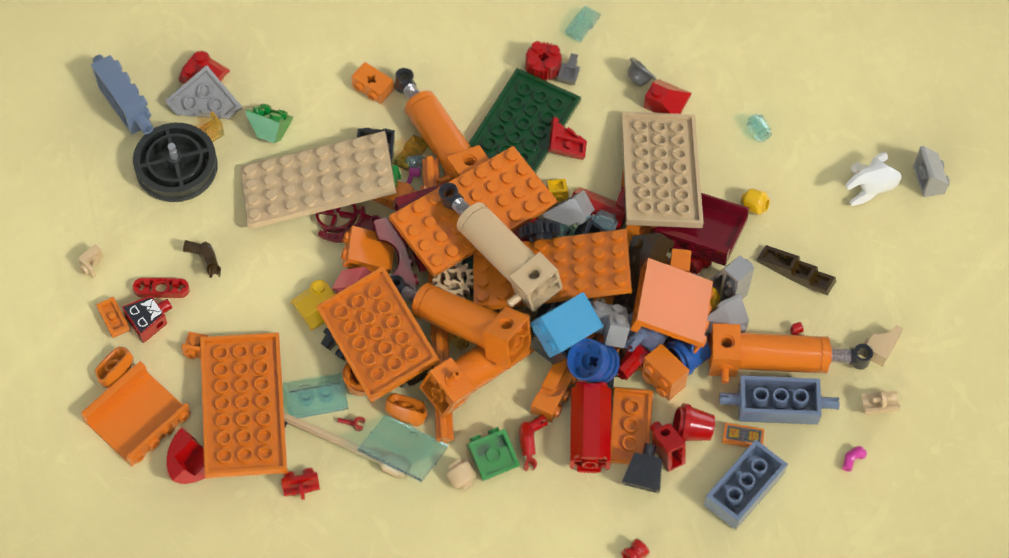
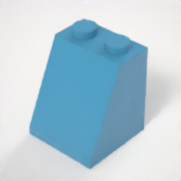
[530,292,604,358]

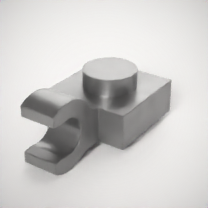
[557,53,580,85]

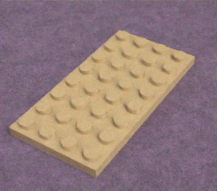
[621,112,703,228]
[241,131,396,229]

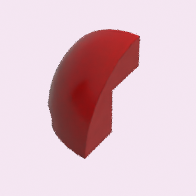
[166,427,205,484]

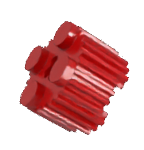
[525,41,562,81]

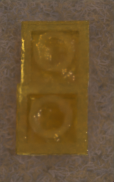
[393,134,428,172]

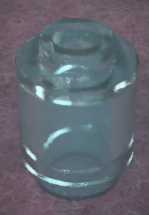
[747,114,772,142]

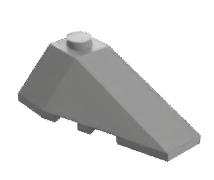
[669,294,749,341]

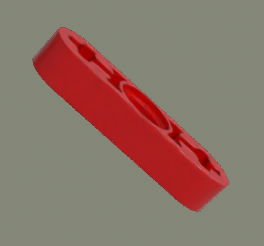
[133,278,190,298]

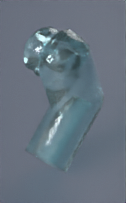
[405,155,426,168]

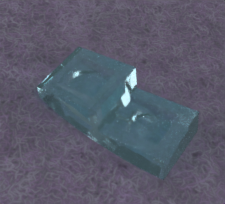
[565,5,601,43]

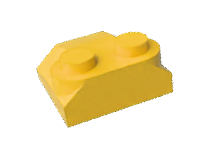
[290,280,335,331]

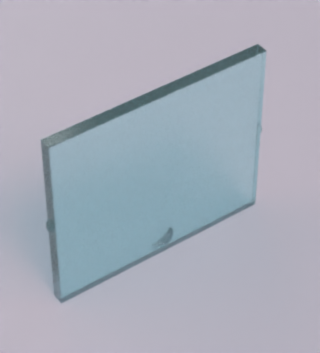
[357,415,449,482]

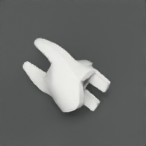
[845,152,901,206]

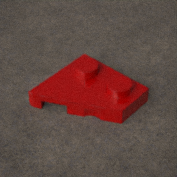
[548,117,587,160]

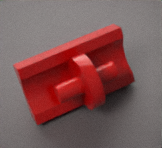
[281,467,320,500]

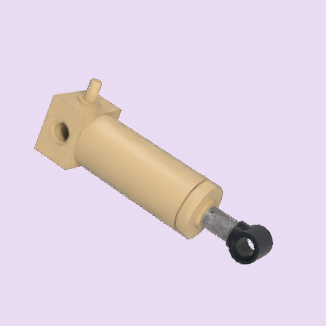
[439,183,563,312]

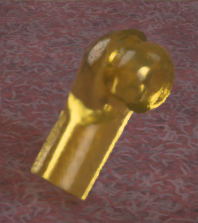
[448,332,469,350]

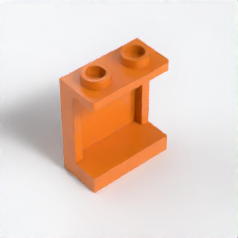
[341,225,394,274]

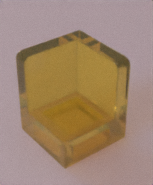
[199,111,225,142]

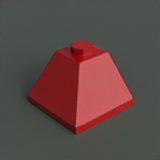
[643,79,692,114]

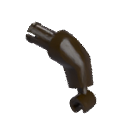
[183,240,221,278]

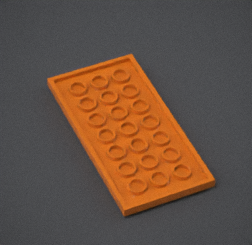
[389,146,558,277]
[473,229,632,310]
[200,332,287,479]

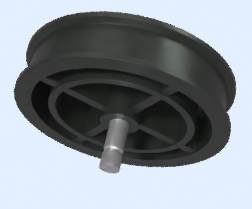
[133,122,218,202]

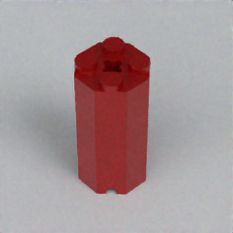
[569,381,611,473]

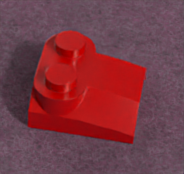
[179,51,230,84]

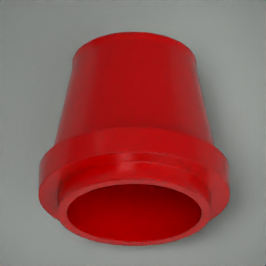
[672,403,715,442]

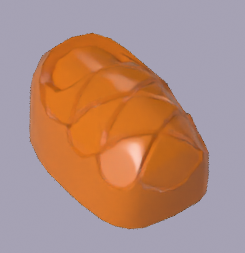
[95,346,134,388]
[385,393,427,427]

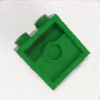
[466,427,520,481]

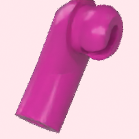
[842,446,867,472]

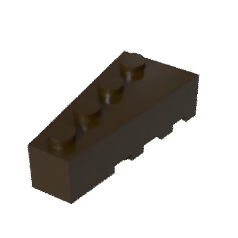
[613,233,675,315]

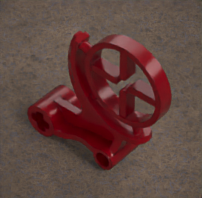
[316,204,381,243]

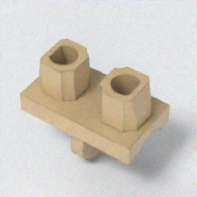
[861,390,901,415]

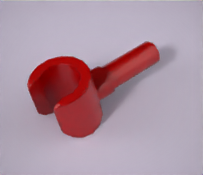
[790,322,804,335]
[337,417,366,431]

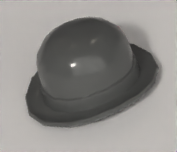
[627,57,657,86]

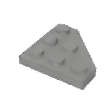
[165,65,243,119]

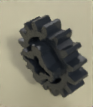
[519,219,561,242]

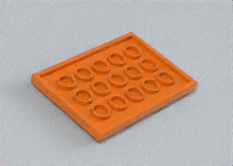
[316,266,440,403]

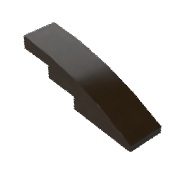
[757,245,836,296]

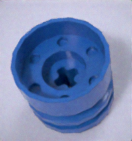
[567,339,620,383]

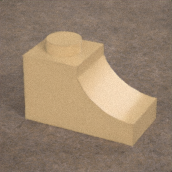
[862,325,903,367]

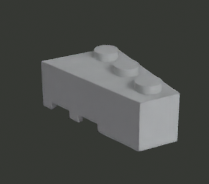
[709,255,755,301]

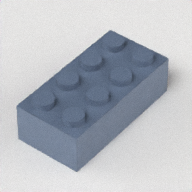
[704,440,788,530]

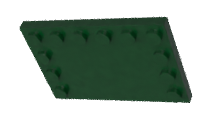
[469,68,581,173]

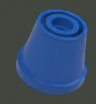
[666,339,711,376]

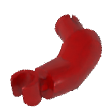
[519,414,548,471]

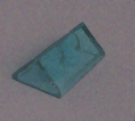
[284,373,349,418]

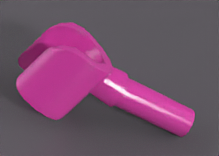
[406,166,421,184]

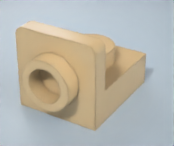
[78,244,103,278]

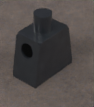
[621,443,662,494]

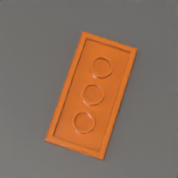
[611,387,653,464]

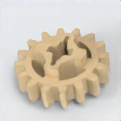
[433,261,474,298]

